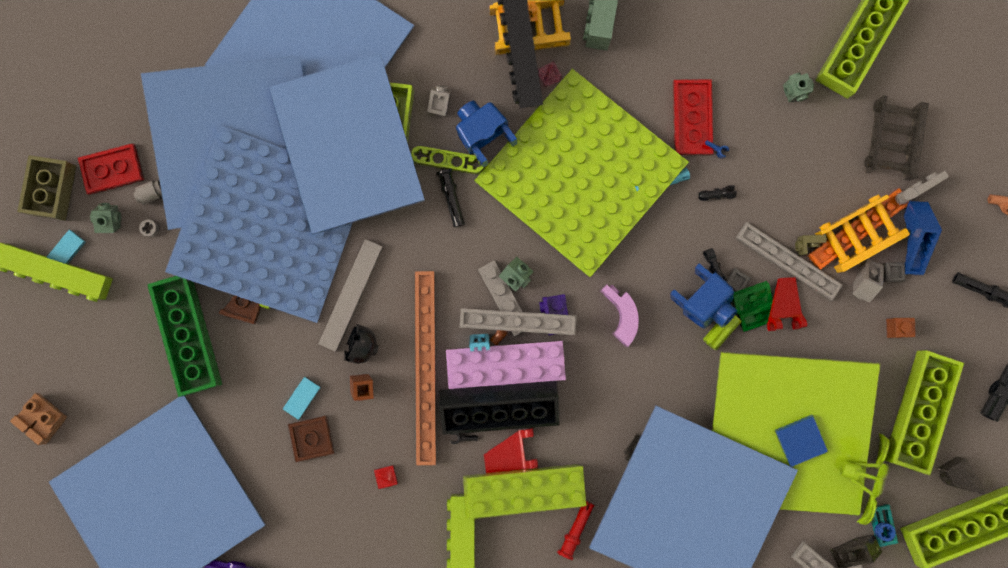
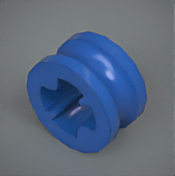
[874,522,896,542]

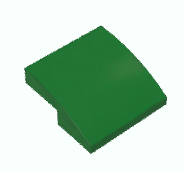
[732,281,773,332]

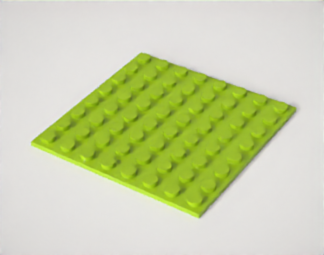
[474,69,689,278]
[712,352,880,515]

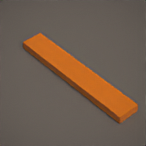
[807,188,909,270]

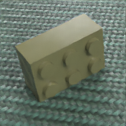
[17,155,76,221]

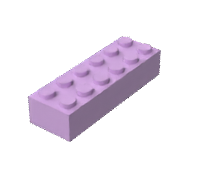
[446,341,566,389]

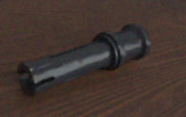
[436,169,465,227]
[952,272,1008,308]

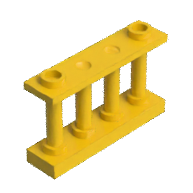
[489,0,571,55]
[815,194,910,273]

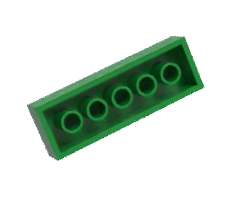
[147,276,223,397]

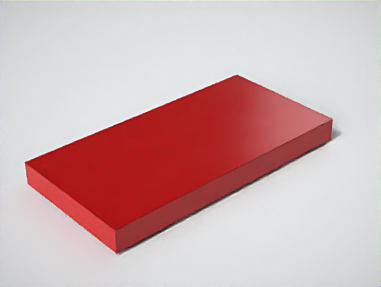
[673,80,714,155]

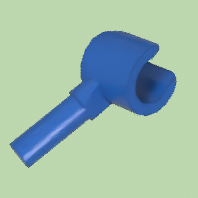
[705,140,729,159]

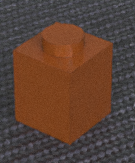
[886,318,916,338]
[350,374,374,401]

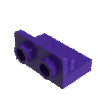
[539,294,568,336]

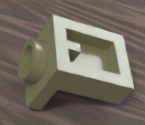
[795,235,826,256]

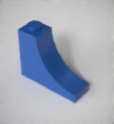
[903,201,942,275]

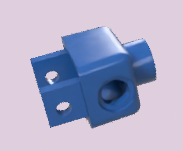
[456,100,517,168]
[670,263,738,329]

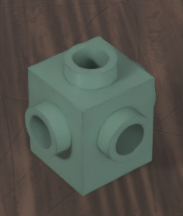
[783,73,814,102]
[90,203,121,233]
[499,256,534,292]

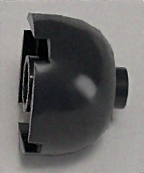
[344,324,379,364]

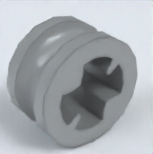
[139,219,159,237]

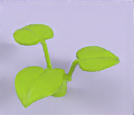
[840,433,890,525]

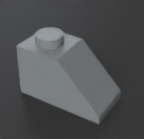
[853,258,884,303]

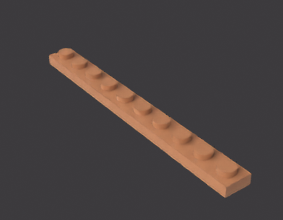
[415,271,436,465]

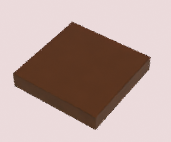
[288,415,335,462]

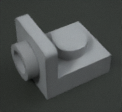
[427,85,452,116]

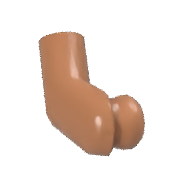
[987,194,1008,215]

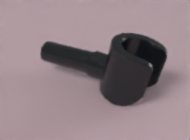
[450,433,478,444]

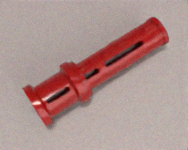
[557,501,595,560]

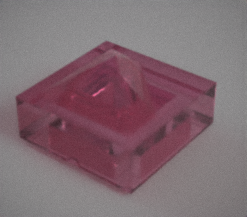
[538,61,562,88]

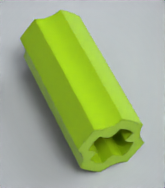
[703,315,741,351]

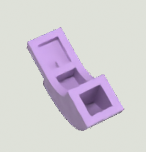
[600,284,639,347]

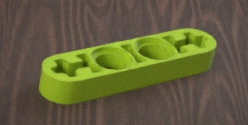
[411,146,484,174]

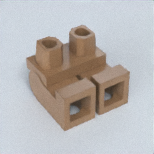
[10,393,67,445]

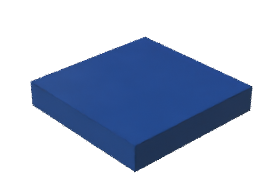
[775,415,828,467]

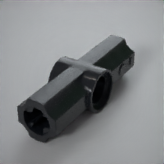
[980,364,1008,422]

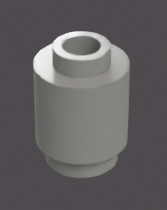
[134,180,162,205]

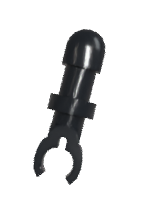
[698,185,737,201]
[703,248,726,281]

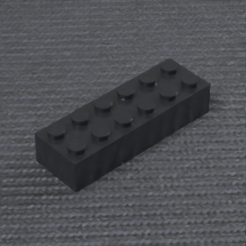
[497,0,543,109]
[439,381,559,435]

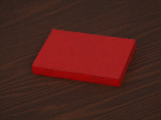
[78,143,144,195]

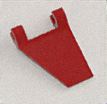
[767,277,808,331]
[484,428,538,473]

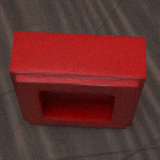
[374,465,398,489]

